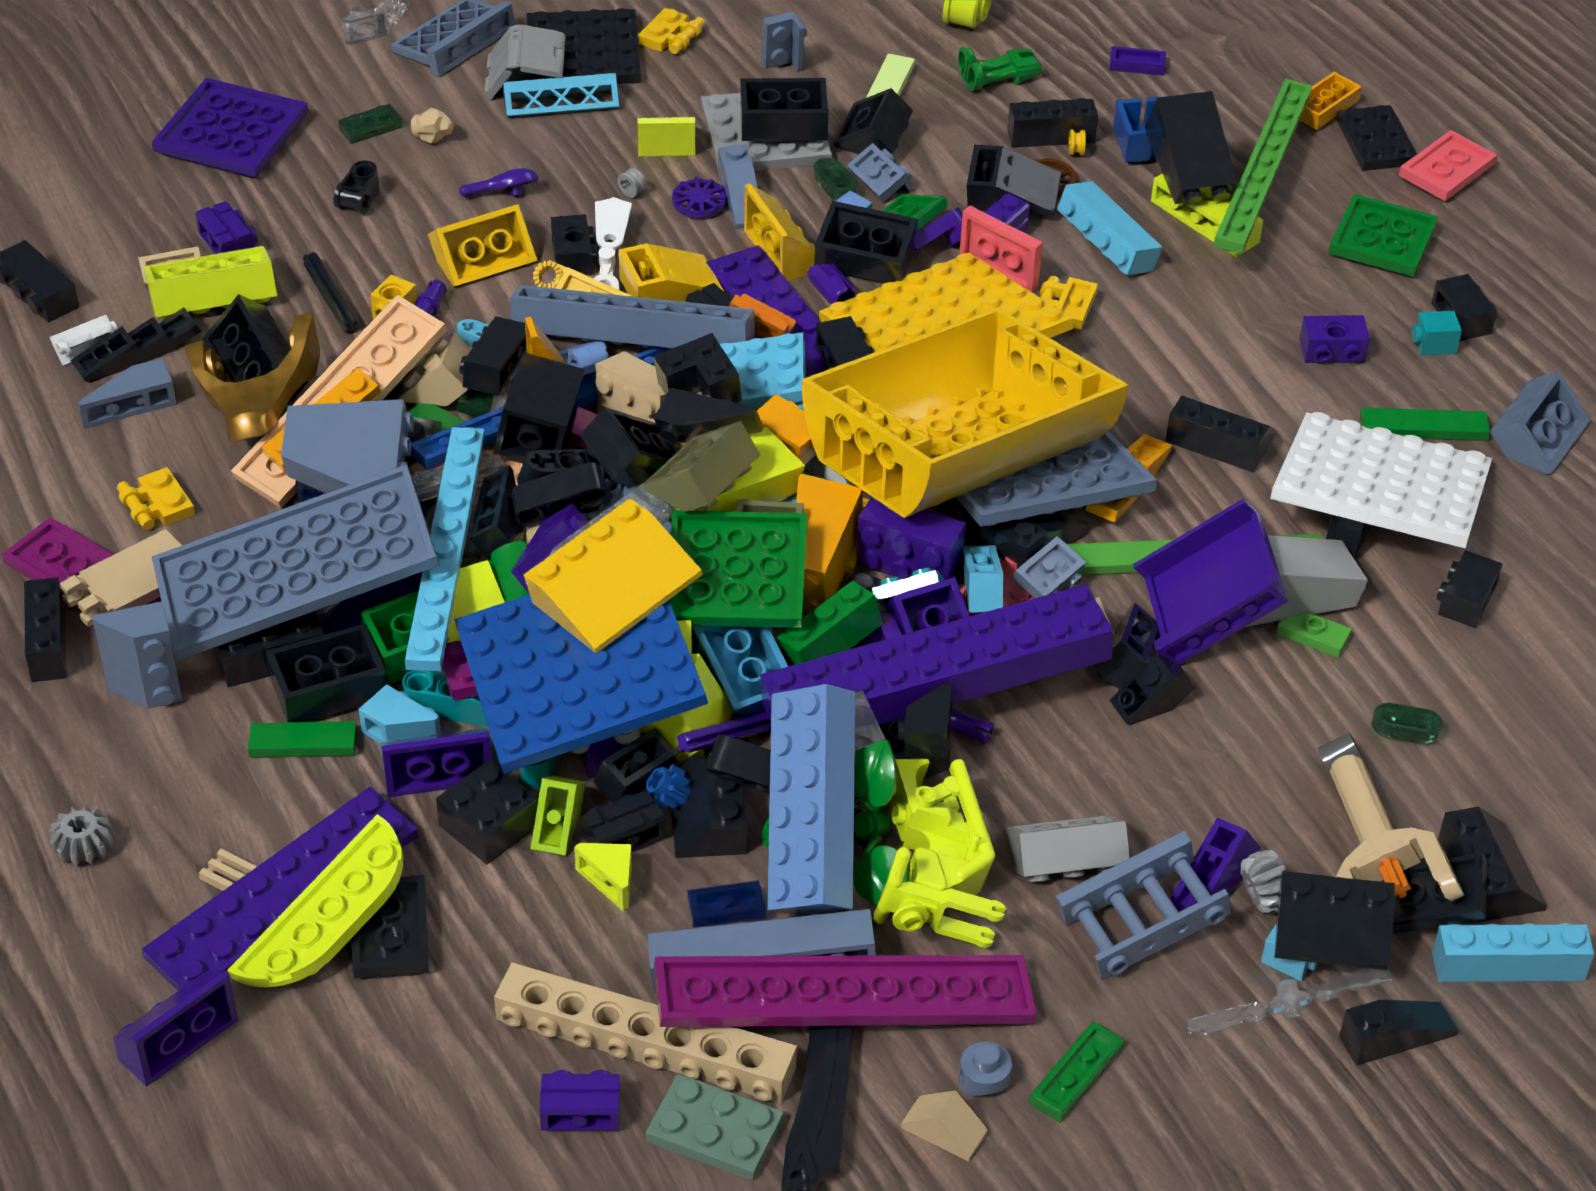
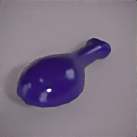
[459,168,539,197]

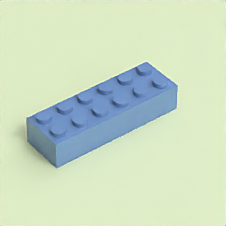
[767,684,855,916]

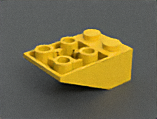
[619,243,724,302]

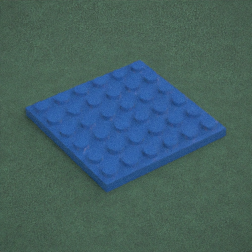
[454,594,708,774]

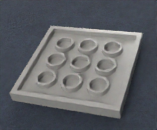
[701,92,832,171]

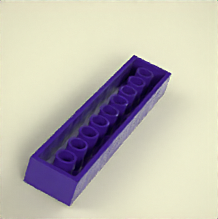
[760,584,1113,732]

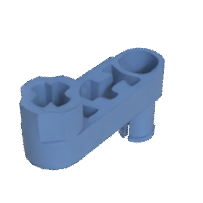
[559,341,608,376]

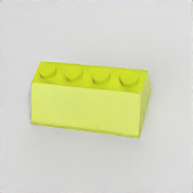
[144,246,277,319]

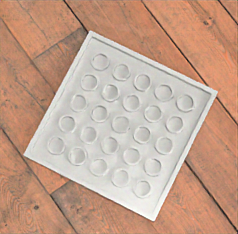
[1270,412,1492,548]

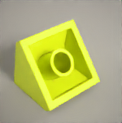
[638,117,695,156]

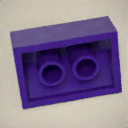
[381,729,492,798]
[113,971,238,1087]

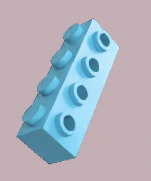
[1057,181,1163,276]
[1432,923,1594,982]

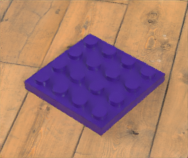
[152,78,308,177]

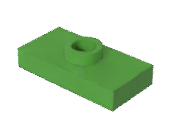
[1276,613,1352,658]

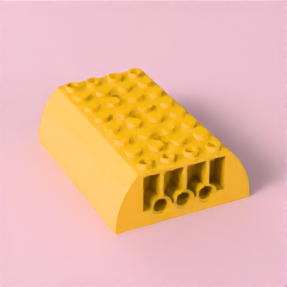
[802,307,1129,518]

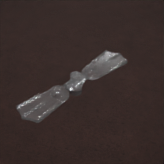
[1186,968,1392,1035]

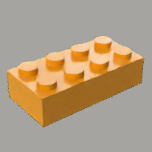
[1300,72,1362,130]

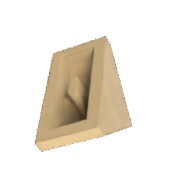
[901,1090,988,1162]

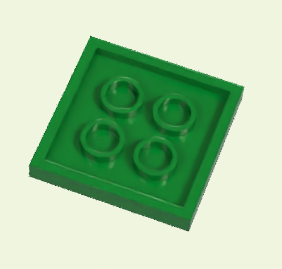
[1328,194,1438,277]

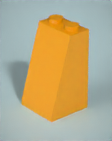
[796,473,863,614]

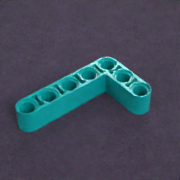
[402,670,560,789]

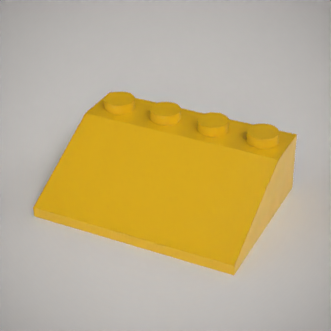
[524,498,703,653]

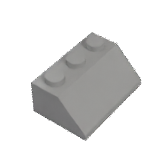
[1005,814,1130,882]

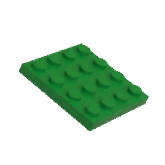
[669,510,808,628]

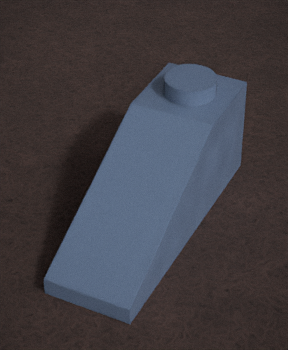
[718,144,758,229]
[78,358,176,429]

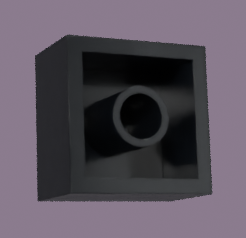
[436,759,538,865]

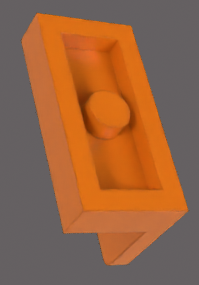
[729,294,796,339]

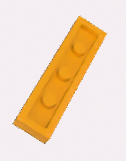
[261,368,381,472]

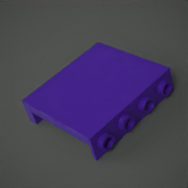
[1133,498,1289,665]

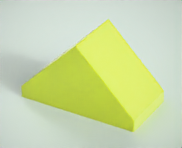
[574,843,632,911]

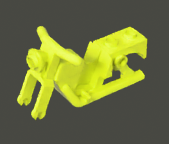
[873,759,1006,948]

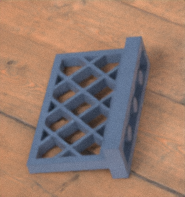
[390,0,515,77]

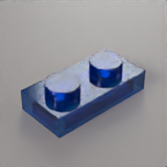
[687,880,766,928]

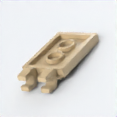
[60,529,182,627]

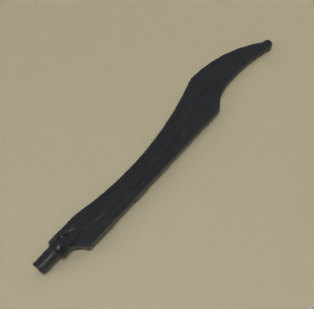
[781,809,862,1191]

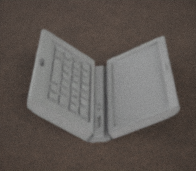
[484,25,566,101]

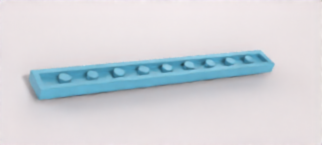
[405,427,485,671]

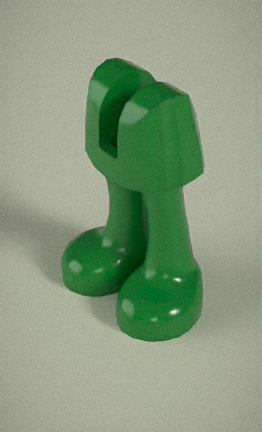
[958,47,1042,91]

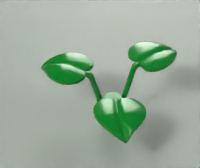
[762,740,909,905]

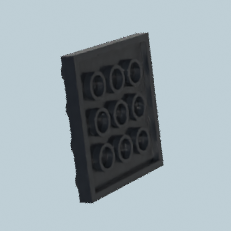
[526,8,641,84]

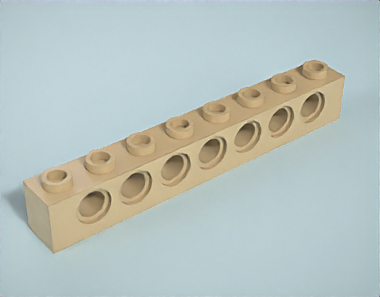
[494,963,797,1104]

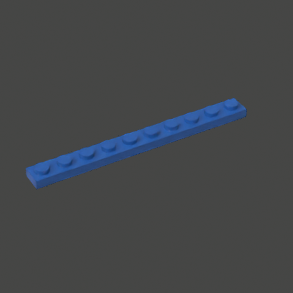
[411,346,669,470]

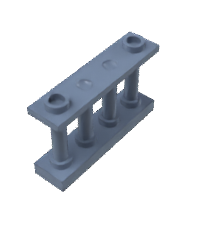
[1056,831,1231,980]

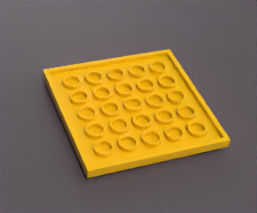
[819,253,1073,352]

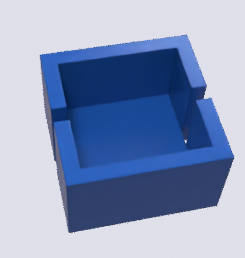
[1113,96,1167,162]

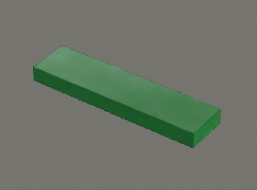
[1360,407,1490,441]

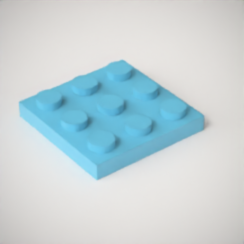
[720,332,806,408]

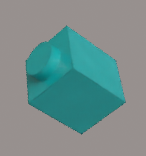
[1411,311,1462,355]

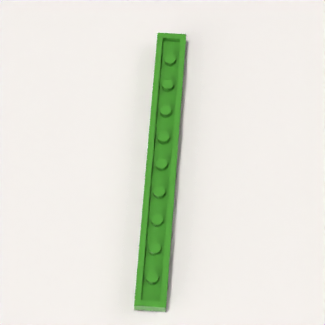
[1213,79,1313,254]

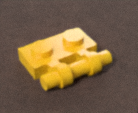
[638,7,705,54]
[1040,276,1098,330]
[117,467,195,530]

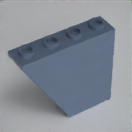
[281,399,414,493]

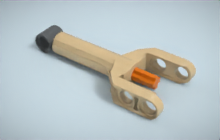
[1318,732,1464,902]

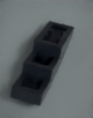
[70,307,202,382]

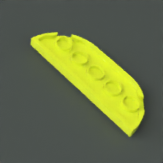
[227,814,404,988]

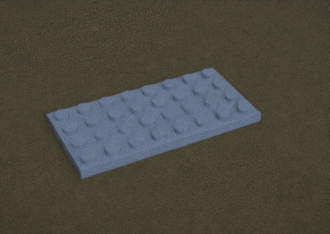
[152,464,439,660]

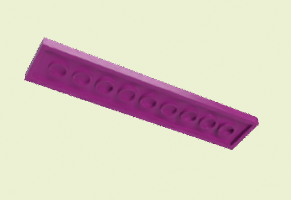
[654,955,1037,1027]

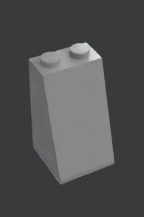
[1246,535,1368,627]

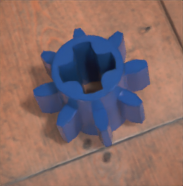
[646,764,690,810]

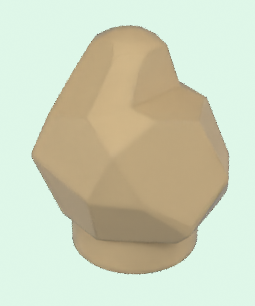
[411,108,454,143]

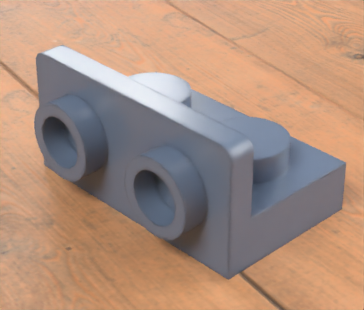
[761,11,807,71]
[847,143,914,202]
[1012,536,1086,598]

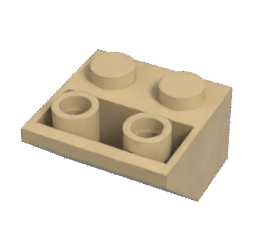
[399,332,471,406]

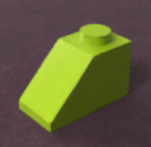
[531,775,586,855]

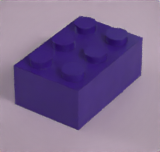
[856,497,966,580]

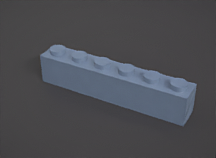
[648,909,876,992]

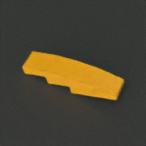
[1086,434,1173,523]

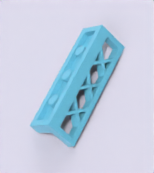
[503,73,619,117]

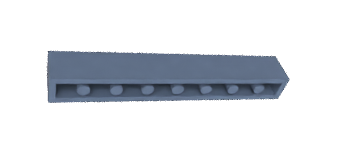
[510,285,755,350]

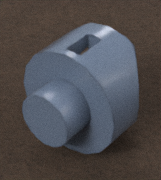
[959,1041,1012,1096]

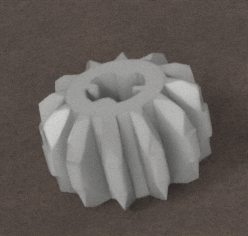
[50,804,113,867]
[1240,850,1288,913]

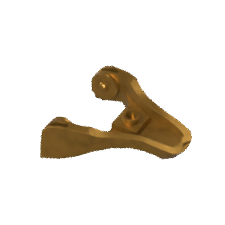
[184,312,320,442]

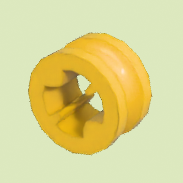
[1068,130,1086,156]

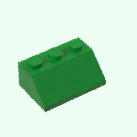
[774,581,883,666]

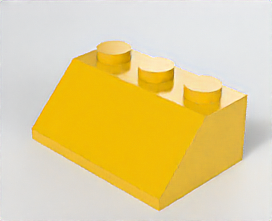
[744,184,815,281]
[428,204,538,287]

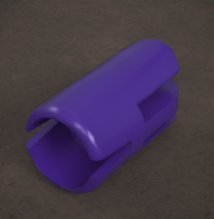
[807,263,858,305]

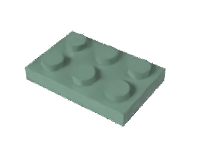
[645,1073,784,1181]

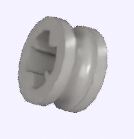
[617,168,646,198]

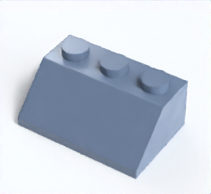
[1490,371,1591,474]
[92,601,182,708]

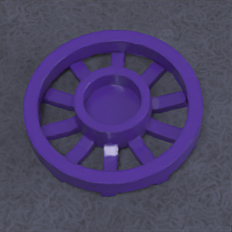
[672,177,727,218]

